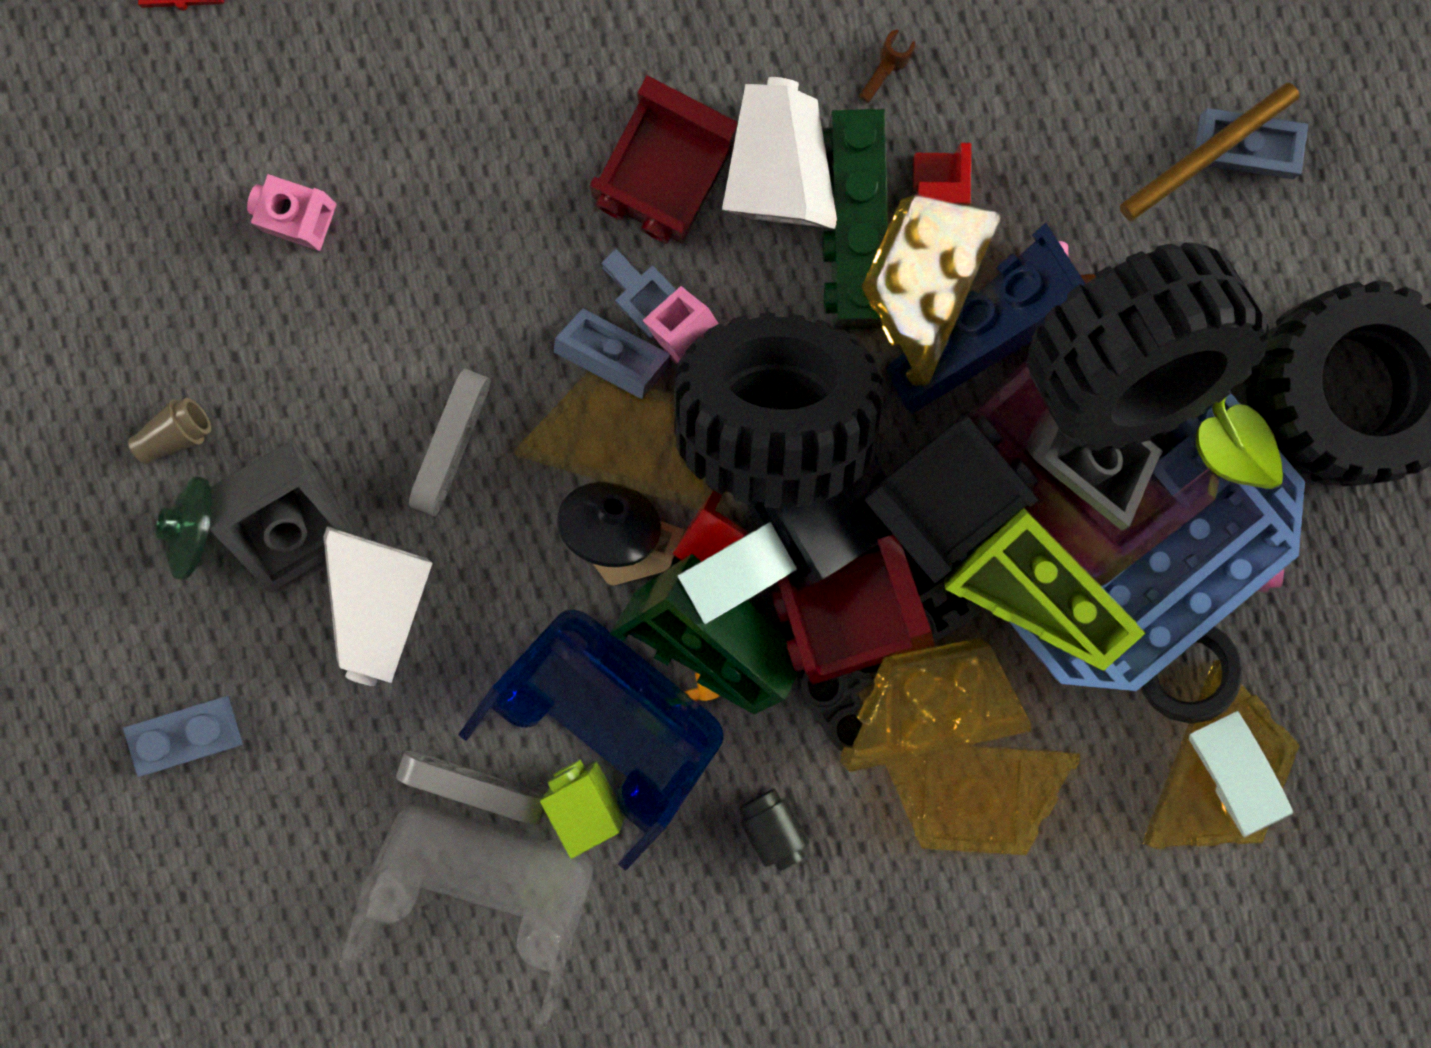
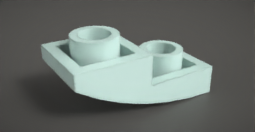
[677,522,797,624]
[1189,711,1293,838]

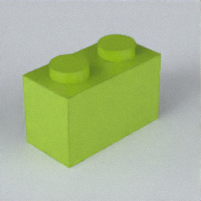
[540,759,626,859]

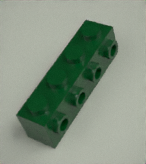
[822,109,891,329]

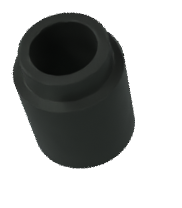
[739,788,809,871]

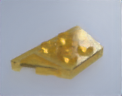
[862,195,1001,386]
[515,371,706,510]
[840,638,1031,772]
[1142,660,1300,849]
[877,738,1080,855]

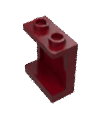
[589,75,738,244]
[772,535,935,685]

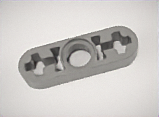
[409,368,491,516]
[396,751,545,824]

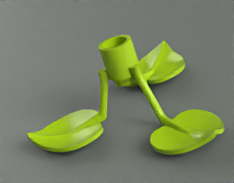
[1196,397,1283,489]

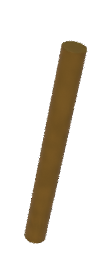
[1120,82,1299,221]

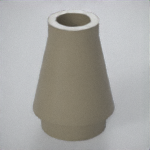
[128,398,211,464]

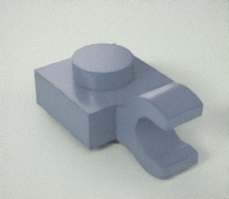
[601,249,676,340]

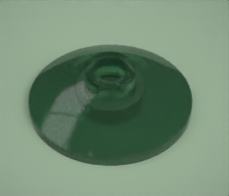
[155,476,212,580]

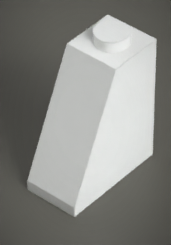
[722,77,837,229]
[323,527,432,686]

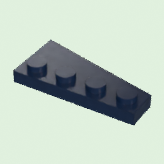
[886,222,1086,414]

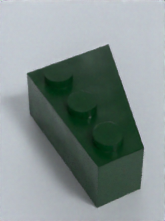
[610,554,799,715]

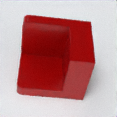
[912,142,972,216]
[673,490,748,561]

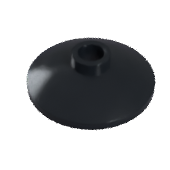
[557,482,661,568]

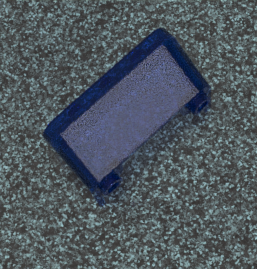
[458,609,724,871]

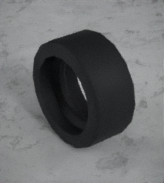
[1141,626,1243,724]

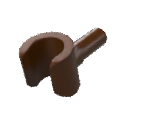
[859,30,915,103]

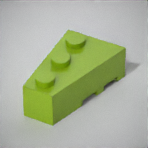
[944,508,1146,671]

